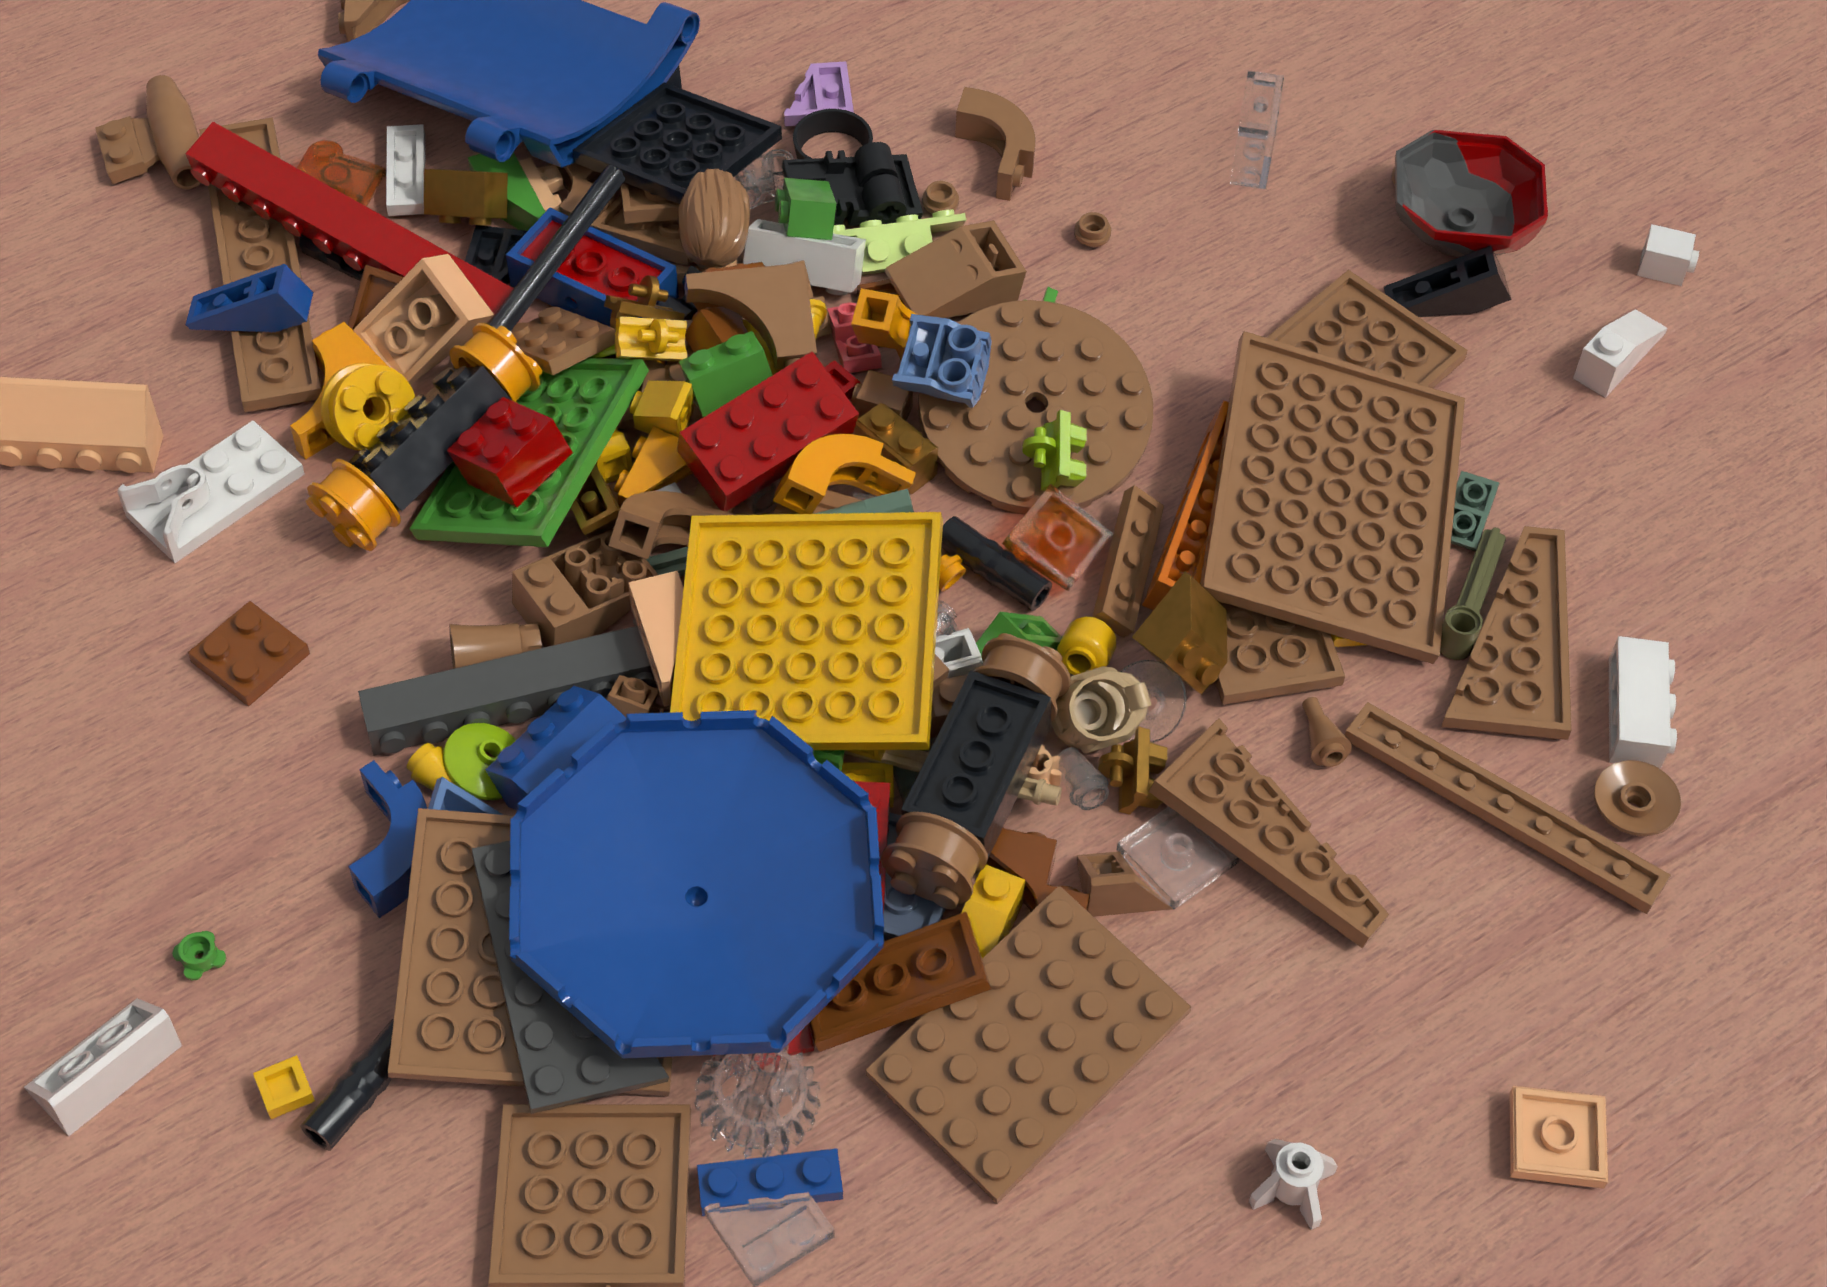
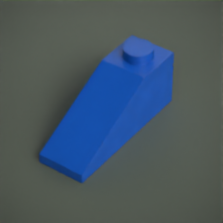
[185,264,314,332]

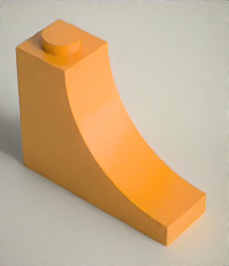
[290,322,389,460]

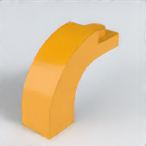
[773,434,916,514]

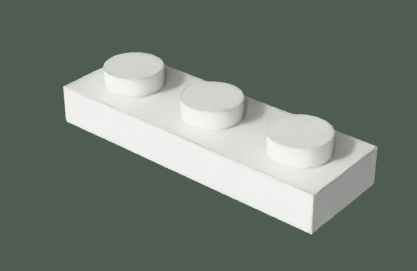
[386,124,425,216]

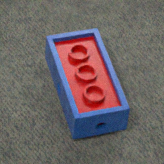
[506,208,679,327]

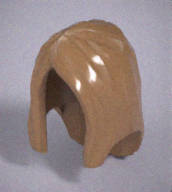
[678,169,750,269]

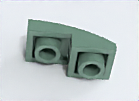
[1451,471,1499,551]

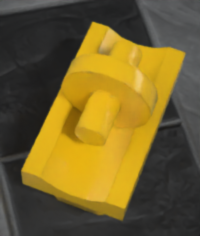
[615,317,687,362]

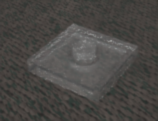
[1116,806,1240,910]

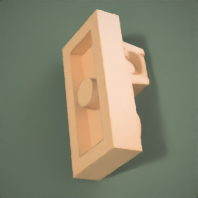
[519,158,564,212]

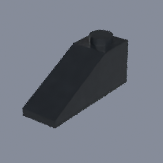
[1384,245,1512,317]

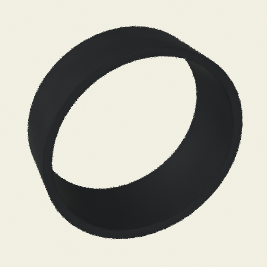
[793,109,873,159]

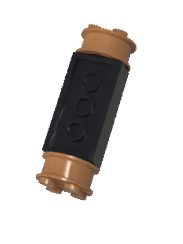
[881,633,1071,909]

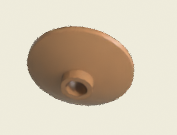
[1594,760,1681,836]

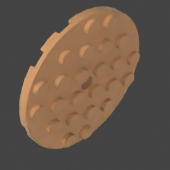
[918,300,1153,516]

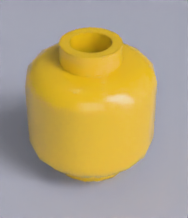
[1057,616,1116,675]

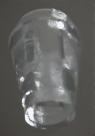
[1058,747,1109,810]

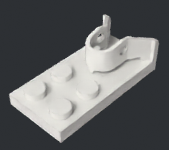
[118,420,305,563]

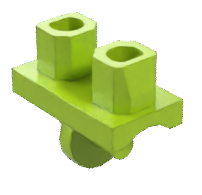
[1022,410,1087,493]

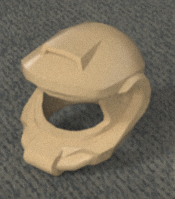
[1051,666,1152,753]

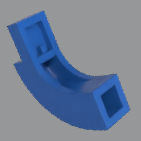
[348,760,427,918]

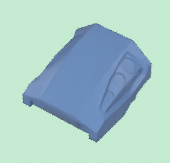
[892,314,992,408]

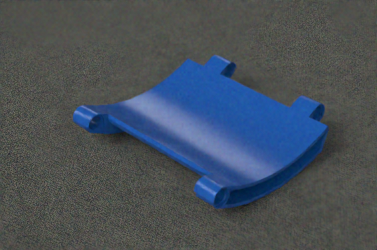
[318,0,700,168]

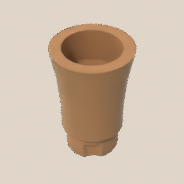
[449,623,542,669]

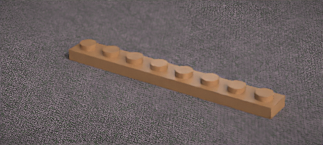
[1345,702,1671,914]

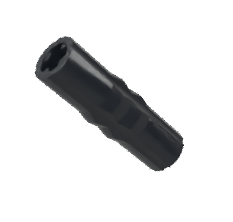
[941,516,1052,611]
[301,1019,394,1151]

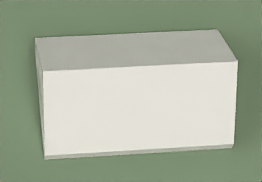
[24,998,182,1136]

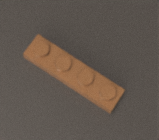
[1092,485,1164,638]

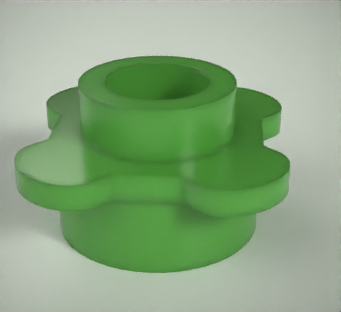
[172,931,226,980]

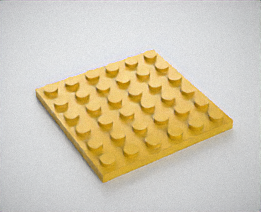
[670,512,943,750]

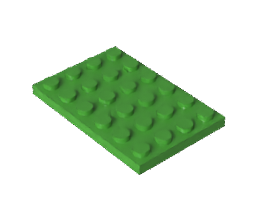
[410,358,649,547]

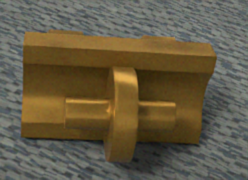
[604,275,685,332]
[1098,726,1168,815]

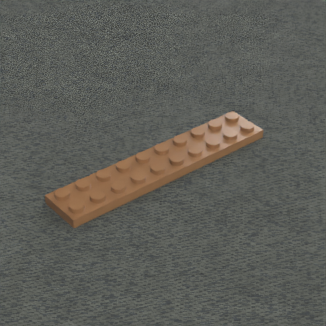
[199,117,322,412]

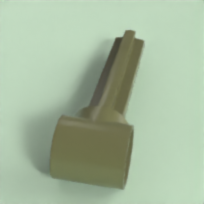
[1440,527,1506,660]

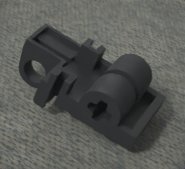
[782,142,923,226]

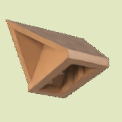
[1077,851,1173,917]

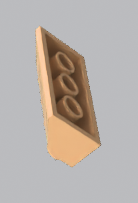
[0,377,163,473]

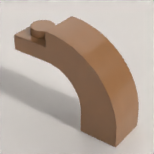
[955,86,1036,201]
[609,491,734,559]

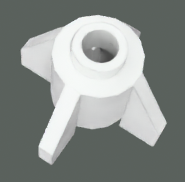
[1249,1139,1338,1230]

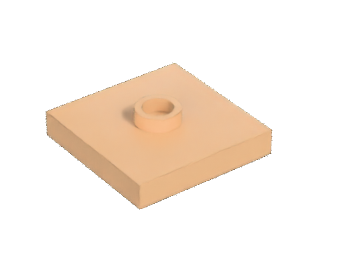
[1510,1086,1608,1189]

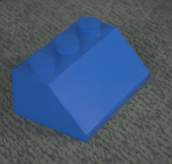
[485,686,626,810]

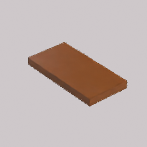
[810,912,991,1052]

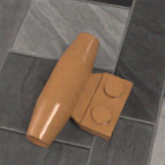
[95,75,200,189]

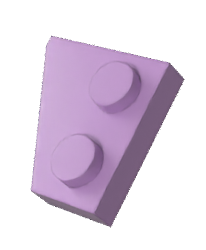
[784,61,854,127]

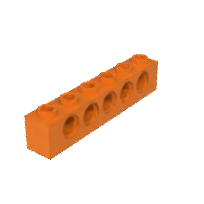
[1142,400,1229,610]

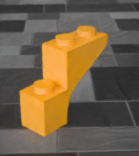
[851,288,918,361]
[614,426,693,508]

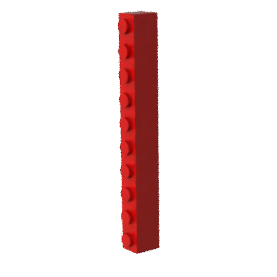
[185,122,526,324]

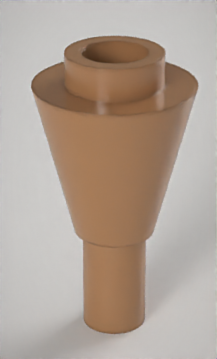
[1302,697,1352,767]

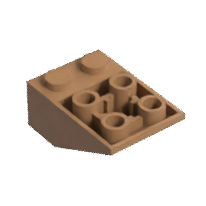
[885,220,1027,318]
[512,528,658,647]

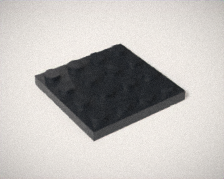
[573,82,782,204]

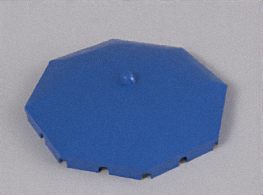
[509,710,884,1058]

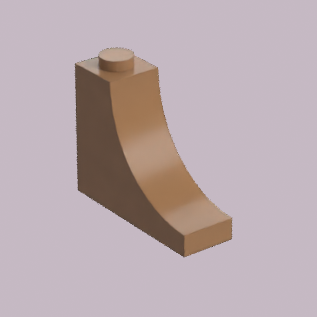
[684,263,817,369]

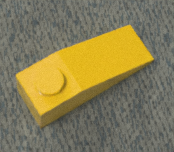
[961,865,1025,958]

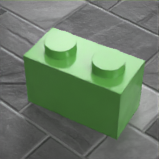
[775,178,837,240]
[679,331,772,417]

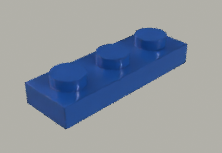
[697,1148,843,1216]

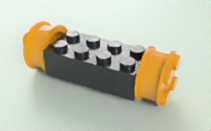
[305,323,542,551]

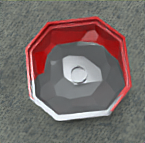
[1395,130,1548,257]

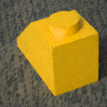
[630,380,694,438]

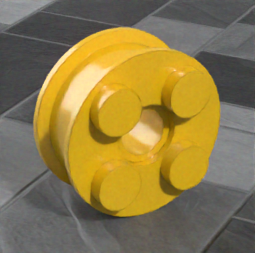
[320,363,415,450]

